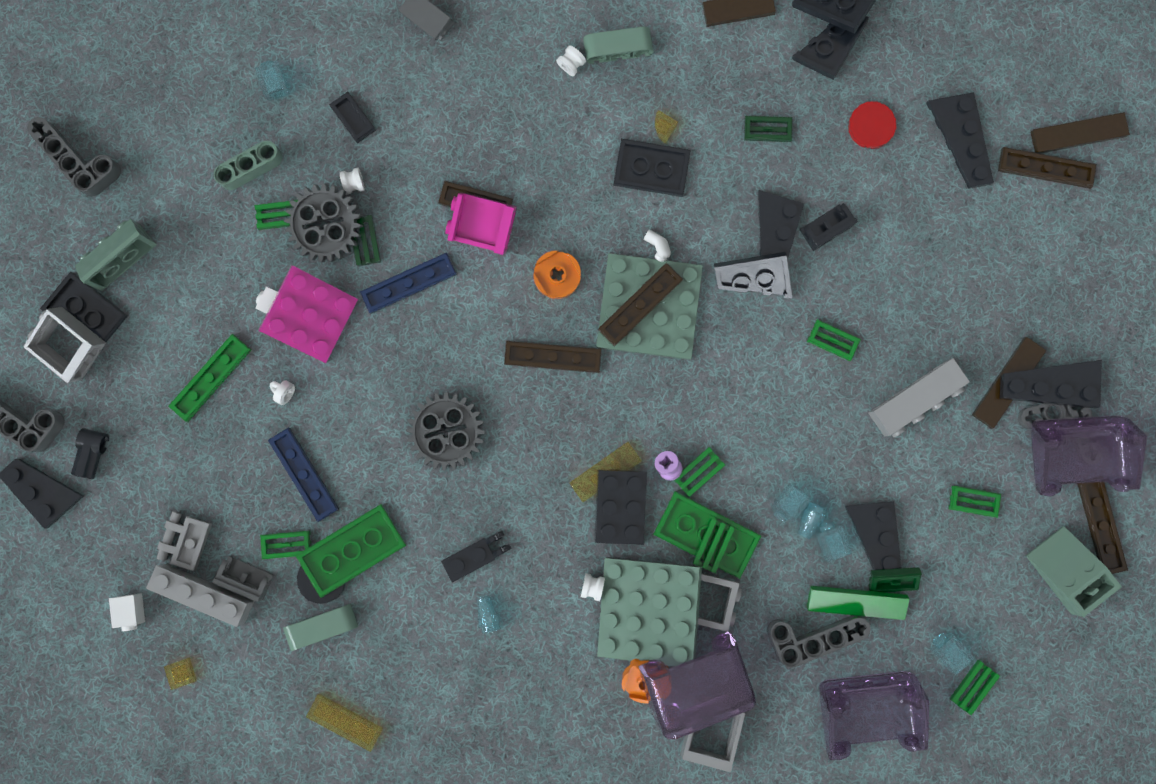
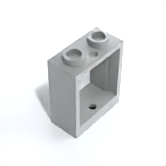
[23,307,106,383]
[698,573,742,632]
[680,694,745,772]

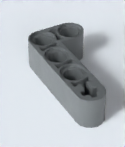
[27,117,121,197]
[0,400,65,452]
[767,615,871,668]

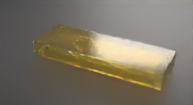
[569,442,642,502]
[306,694,383,752]

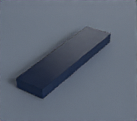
[360,252,457,314]
[268,427,339,522]

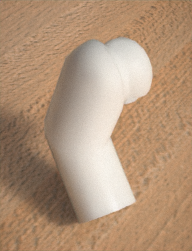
[643,229,671,262]

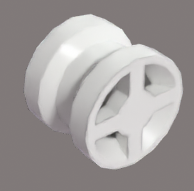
[556,45,586,76]
[340,168,365,195]
[581,573,605,601]

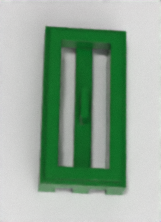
[254,200,298,230]
[806,319,861,361]
[674,447,725,497]
[948,485,1001,518]
[692,518,735,573]
[260,531,311,559]
[949,660,1000,716]

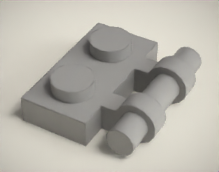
[156,511,212,571]

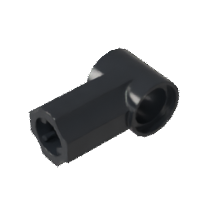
[71,428,109,479]

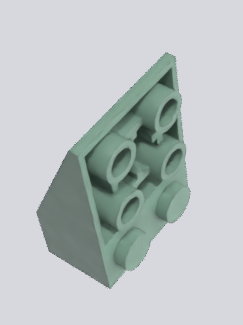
[1025,526,1122,617]

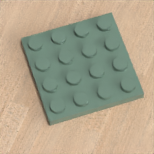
[596,253,703,360]
[597,558,702,669]

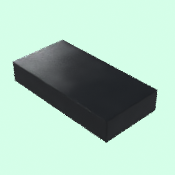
[329,92,376,144]

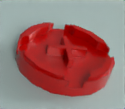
[848,101,896,149]

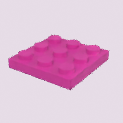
[258,266,358,363]

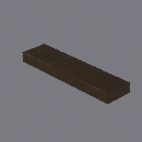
[1030,112,1130,154]
[998,147,1097,189]
[598,262,683,347]
[972,337,1047,429]
[504,341,602,373]
[1077,476,1128,574]

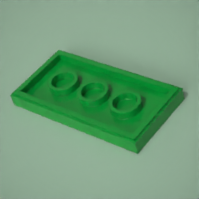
[653,491,761,579]
[296,504,406,598]

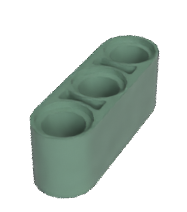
[583,27,653,64]
[213,141,283,190]
[283,603,358,651]

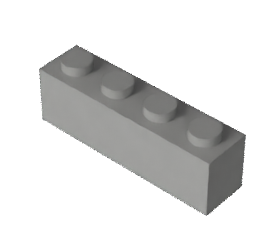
[868,358,970,437]
[146,564,254,627]

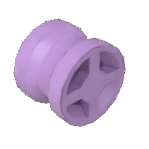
[655,451,683,481]

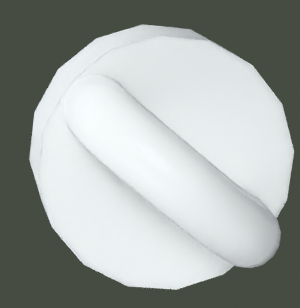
[270,380,295,405]

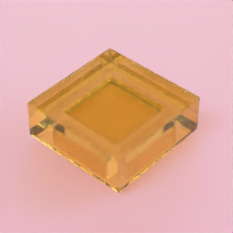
[164,657,197,690]

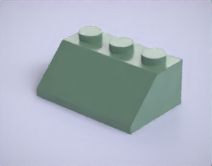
[75,219,157,291]

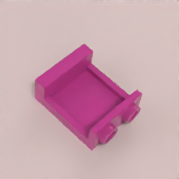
[445,193,517,255]

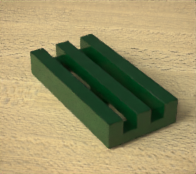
[744,116,792,142]
[353,215,381,267]
[868,567,922,592]

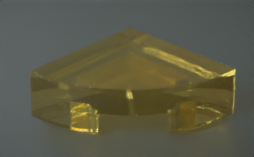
[655,110,678,144]

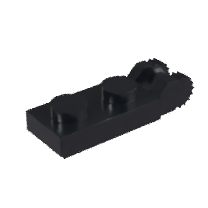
[441,531,512,583]

